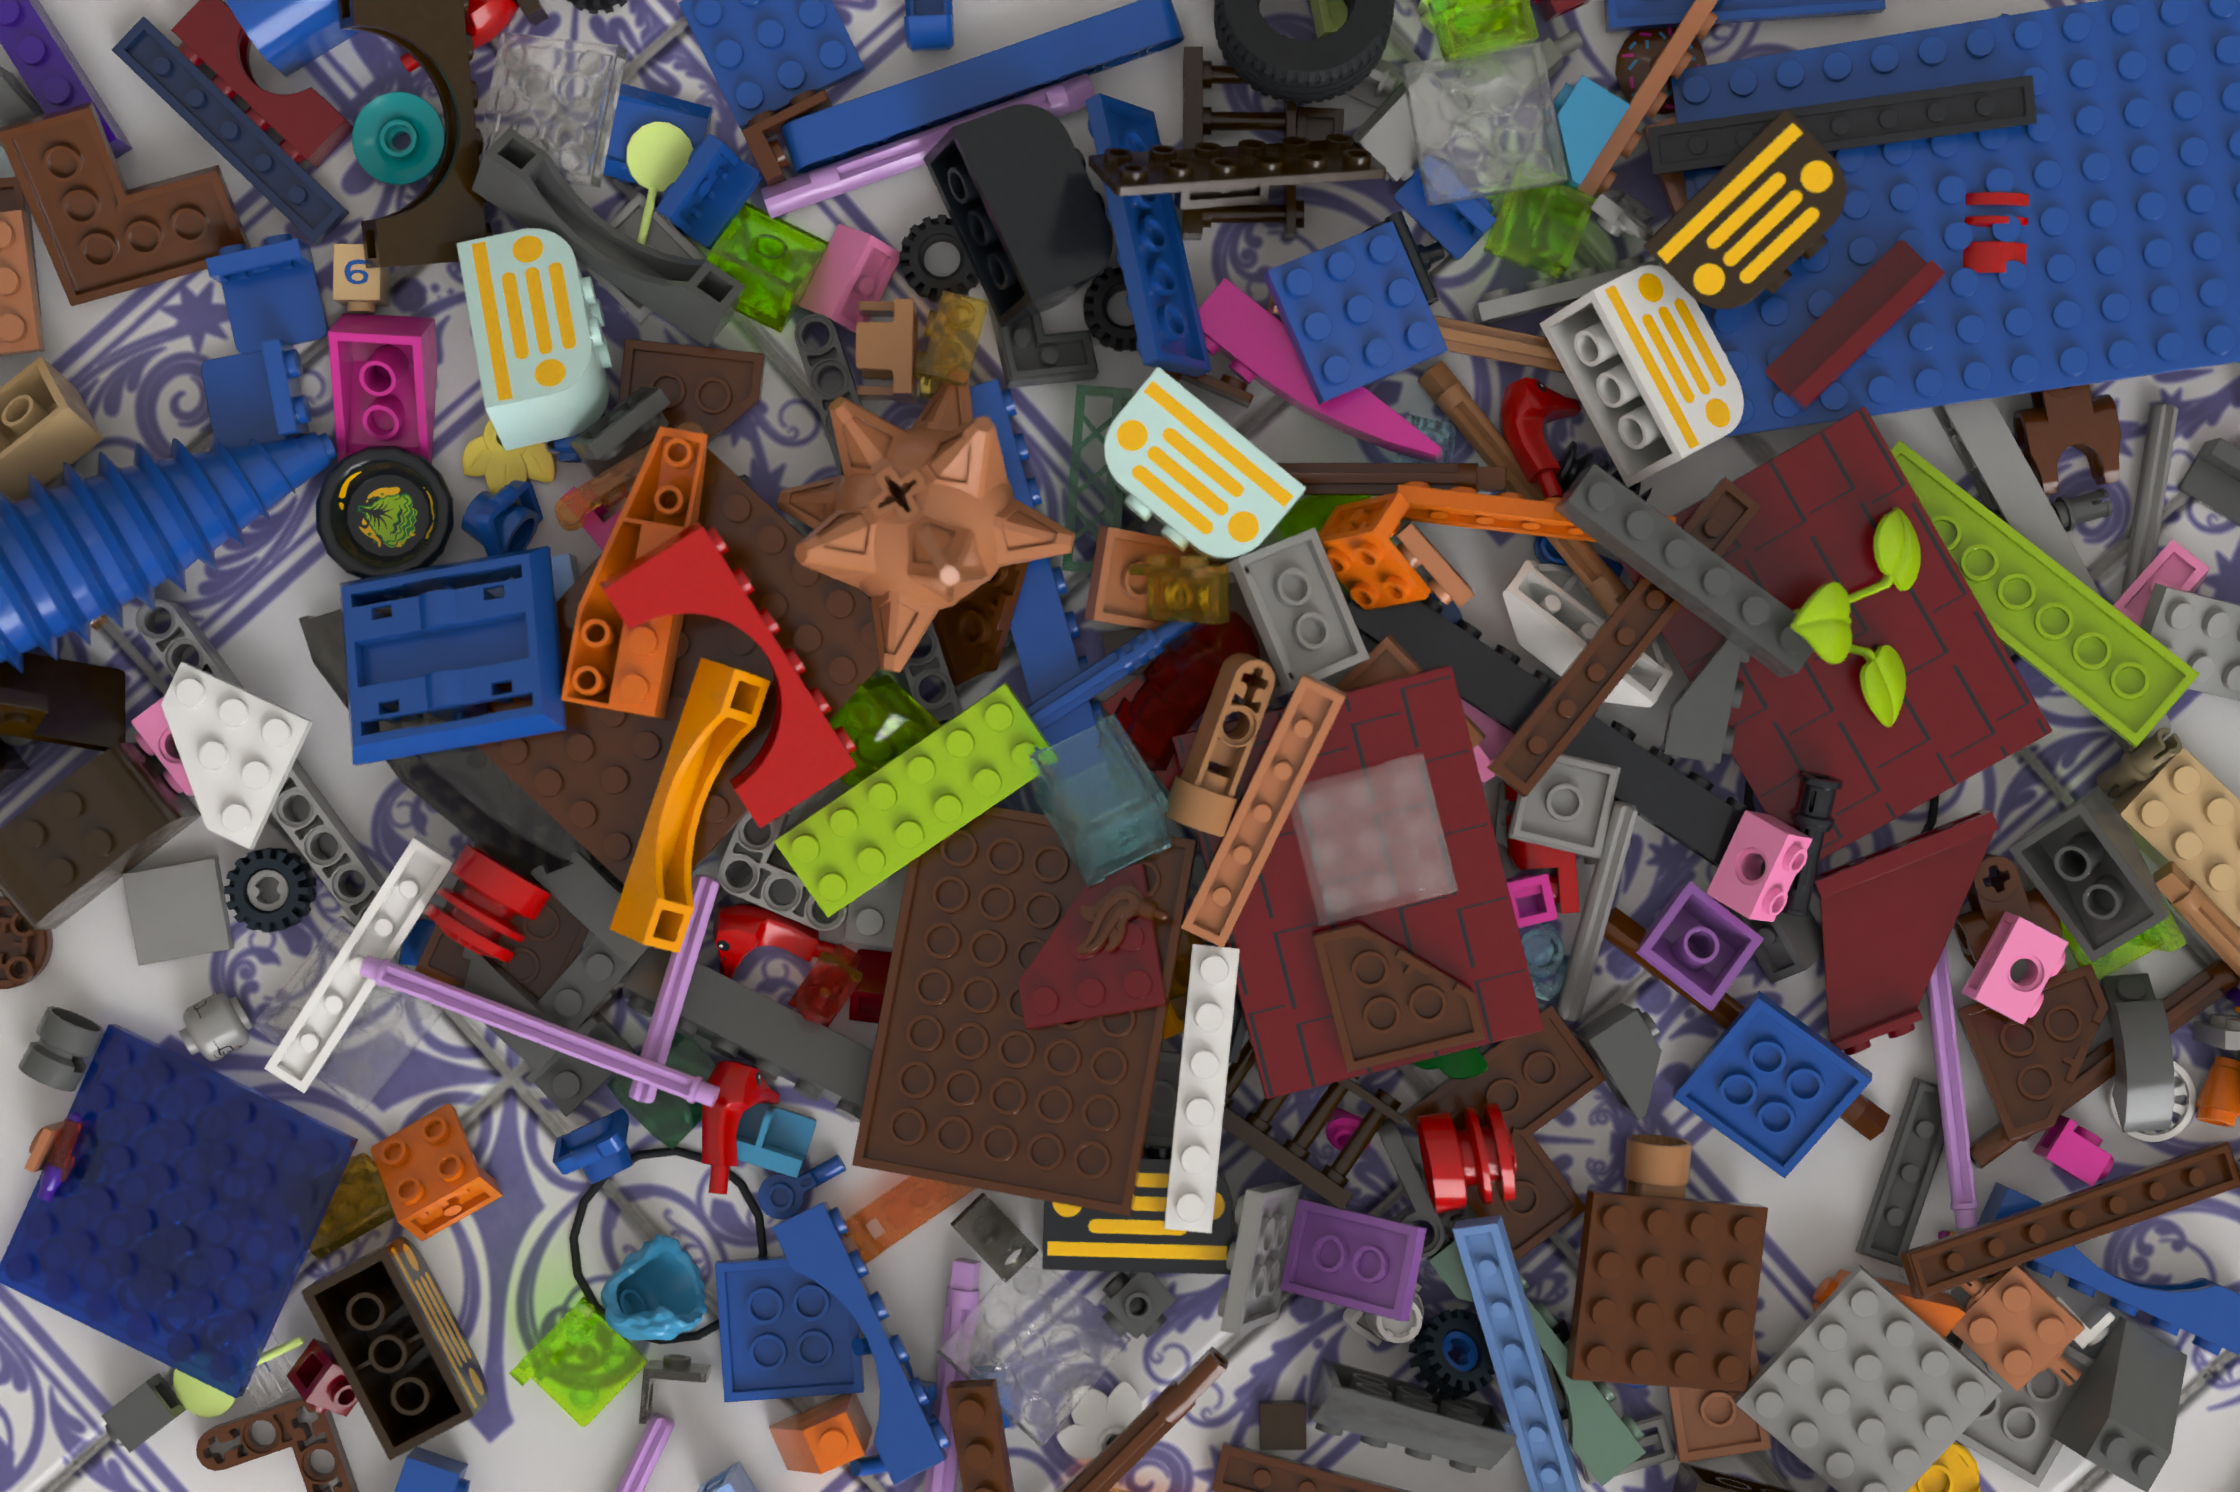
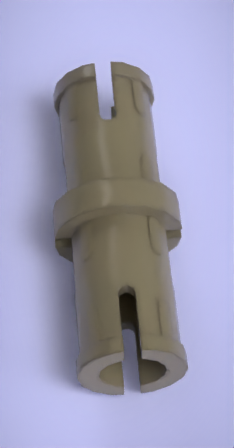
[2097,727,2182,799]

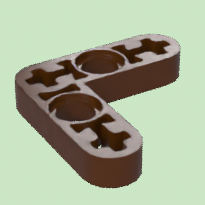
[196,1397,359,1492]

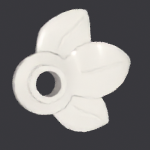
[1057,1380,1142,1460]

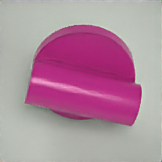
[1326,1107,1372,1151]

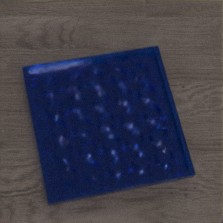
[0,1024,358,1398]

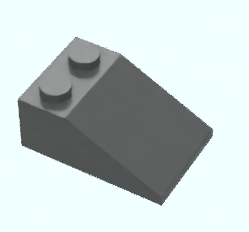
[2008,786,2170,963]
[2051,1316,2187,1492]

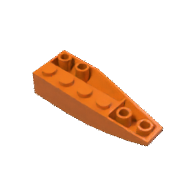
[561,426,708,720]

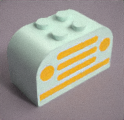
[457,228,613,451]
[1104,367,1306,563]

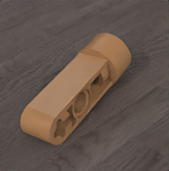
[1162,653,1275,837]
[1624,1134,1692,1198]

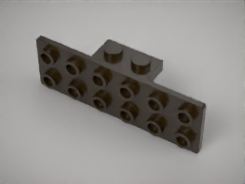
[1088,134,1386,210]
[0,652,126,752]

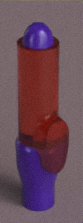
[37,1112,83,1202]

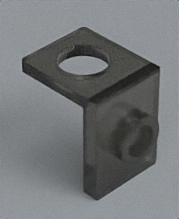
[951,1193,1039,1283]
[639,1354,711,1424]

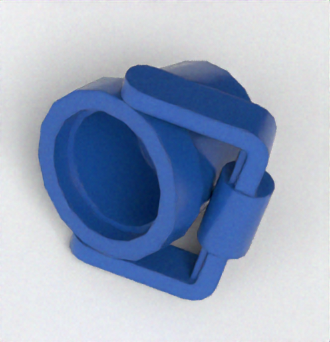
[461,480,543,556]
[553,1108,634,1184]

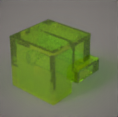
[1427,0,1539,63]
[1482,161,1597,279]

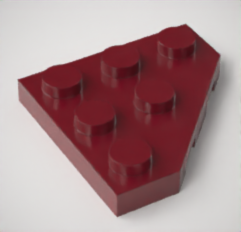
[1018,863,1168,1030]

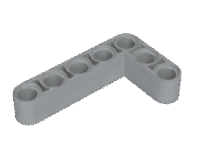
[718,808,849,931]

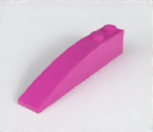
[1198,278,1443,463]

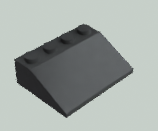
[1307,1358,1517,1473]

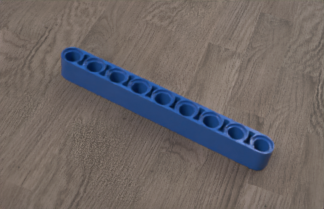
[780,0,1185,174]

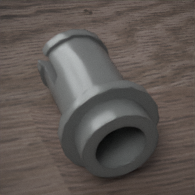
[2051,488,2113,532]

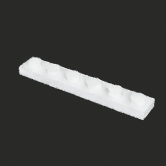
[264,835,456,1093]
[1164,944,1240,1233]

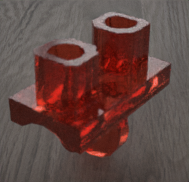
[788,944,864,1028]

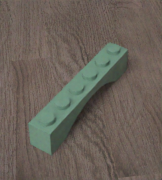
[1426,1236,1646,1486]

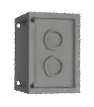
[1190,527,1370,705]

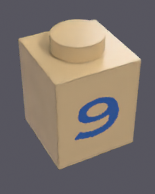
[333,244,390,314]

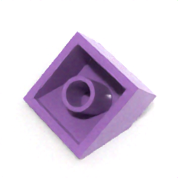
[1636,881,1764,1011]

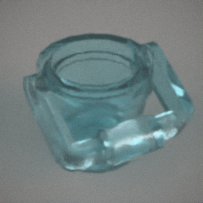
[1518,922,1570,1001]

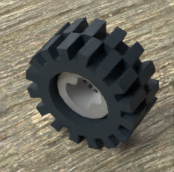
[224,848,317,932]

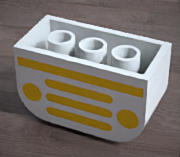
[1539,265,1744,488]

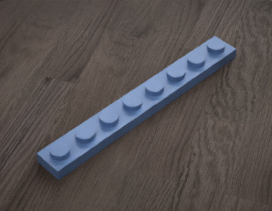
[1452,1215,1583,1492]

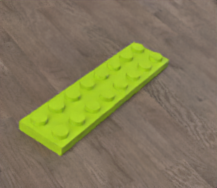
[1891,440,2200,748]

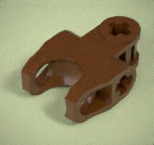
[2013,384,2121,495]
[1954,853,2066,977]

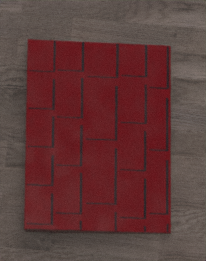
[1618,406,2053,861]
[1171,665,1544,1099]

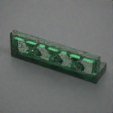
[1062,384,1133,573]

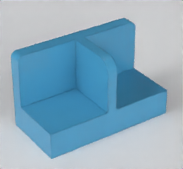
[736,1103,817,1178]

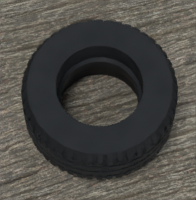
[1214,0,1395,104]

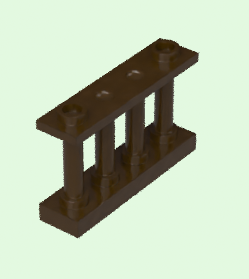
[1183,47,1305,241]
[1222,1039,1405,1210]

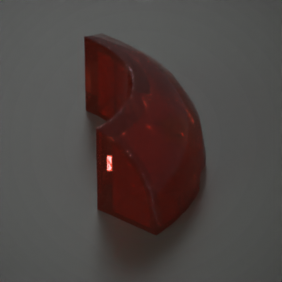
[1097,610,1260,771]

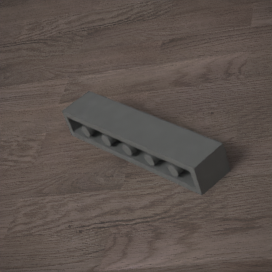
[1554,463,1814,678]
[622,946,873,1122]

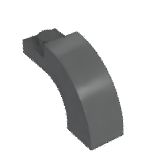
[2100,973,2174,1133]

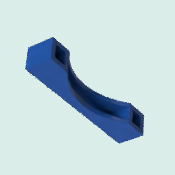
[1977,1182,2240,1355]
[772,1202,951,1485]

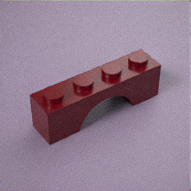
[171,0,354,168]

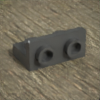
[570,387,671,479]
[524,1012,637,1117]

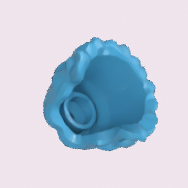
[601,1234,707,1341]

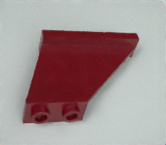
[1814,808,1999,1055]

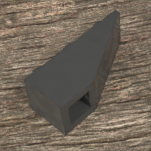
[1662,637,1750,764]

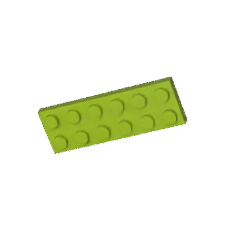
[774,682,1060,918]

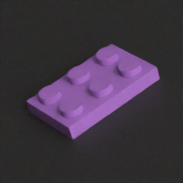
[1280,1199,1427,1321]

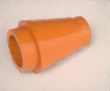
[2194,1056,2240,1127]

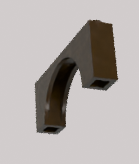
[337,0,493,268]

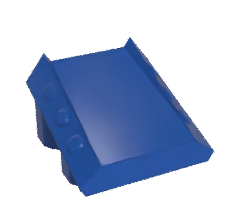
[598,82,712,185]

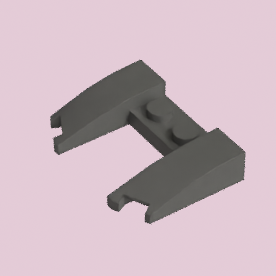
[455,850,650,1072]

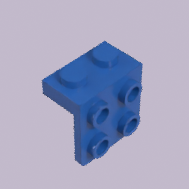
[206,234,329,354]
[201,339,312,448]

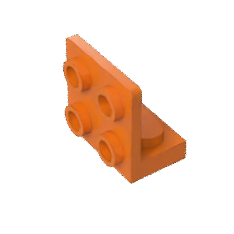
[1318,491,1431,610]
[371,1104,503,1241]

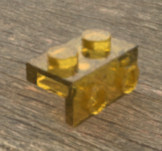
[913,290,988,399]
[1129,554,1229,624]
[284,1153,396,1259]

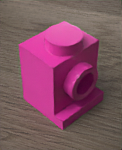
[1506,873,1558,928]
[2033,1115,2114,1187]

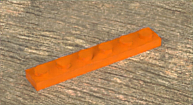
[1393,481,1676,543]

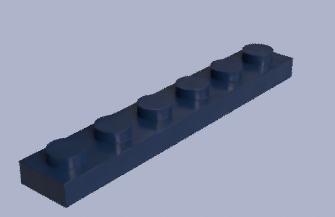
[111,16,350,246]

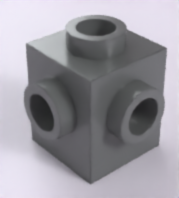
[1100,1272,1177,1339]

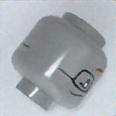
[179,992,254,1061]

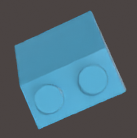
[1544,75,1630,200]

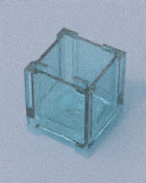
[1029,714,1172,888]

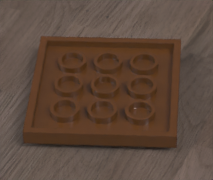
[1565,1190,1768,1392]

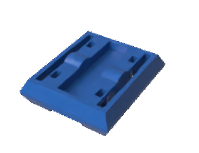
[339,546,567,766]

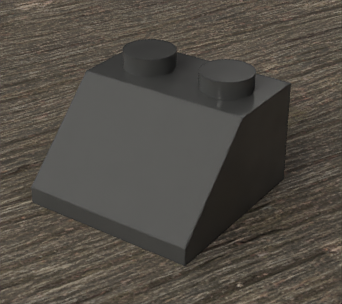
[1575,1003,1662,1120]

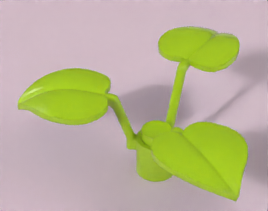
[1790,507,1921,727]

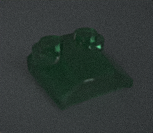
[607,1031,717,1150]

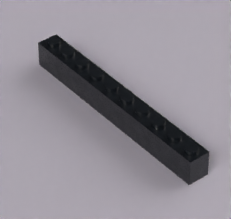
[1347,597,1752,868]

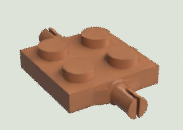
[1951,1265,2085,1392]

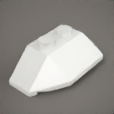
[1502,559,1674,708]

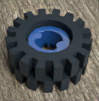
[1408,1309,1495,1401]

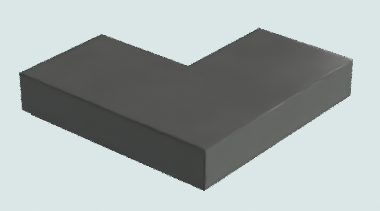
[988,303,1099,388]

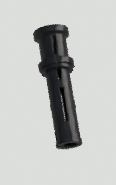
[1781,772,1843,917]

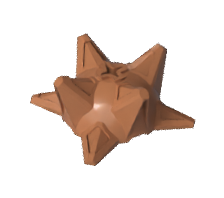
[777,371,1075,673]

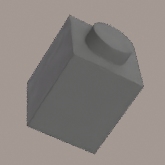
[102,1373,187,1453]

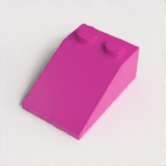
[328,313,438,464]

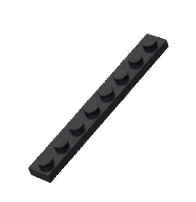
[1648,75,2037,175]

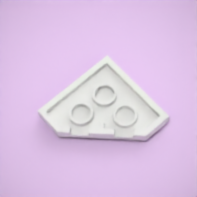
[161,662,313,849]

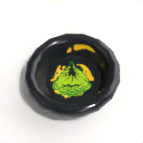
[316,446,454,579]

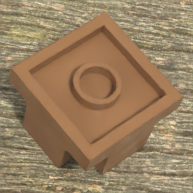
[855,298,918,403]

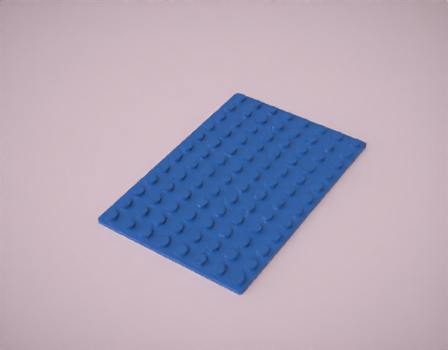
[1671,0,2240,437]

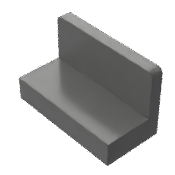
[2178,438,2240,527]
[1727,906,1823,984]

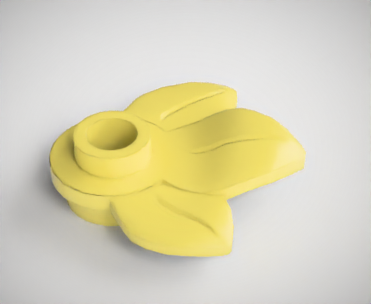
[462,420,556,494]

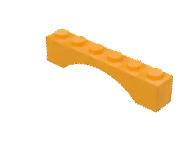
[609,658,771,953]

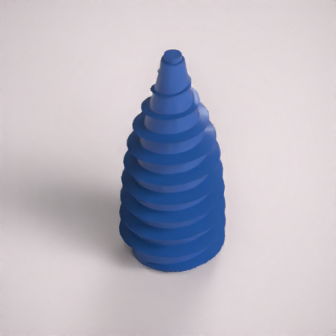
[0,432,337,674]

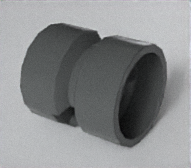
[18,1006,104,1092]

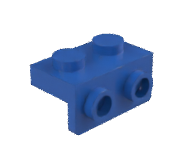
[656,133,763,250]
[1393,155,1497,260]

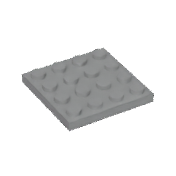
[1734,1264,2003,1492]

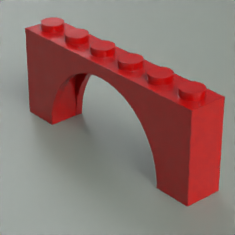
[600,521,857,829]

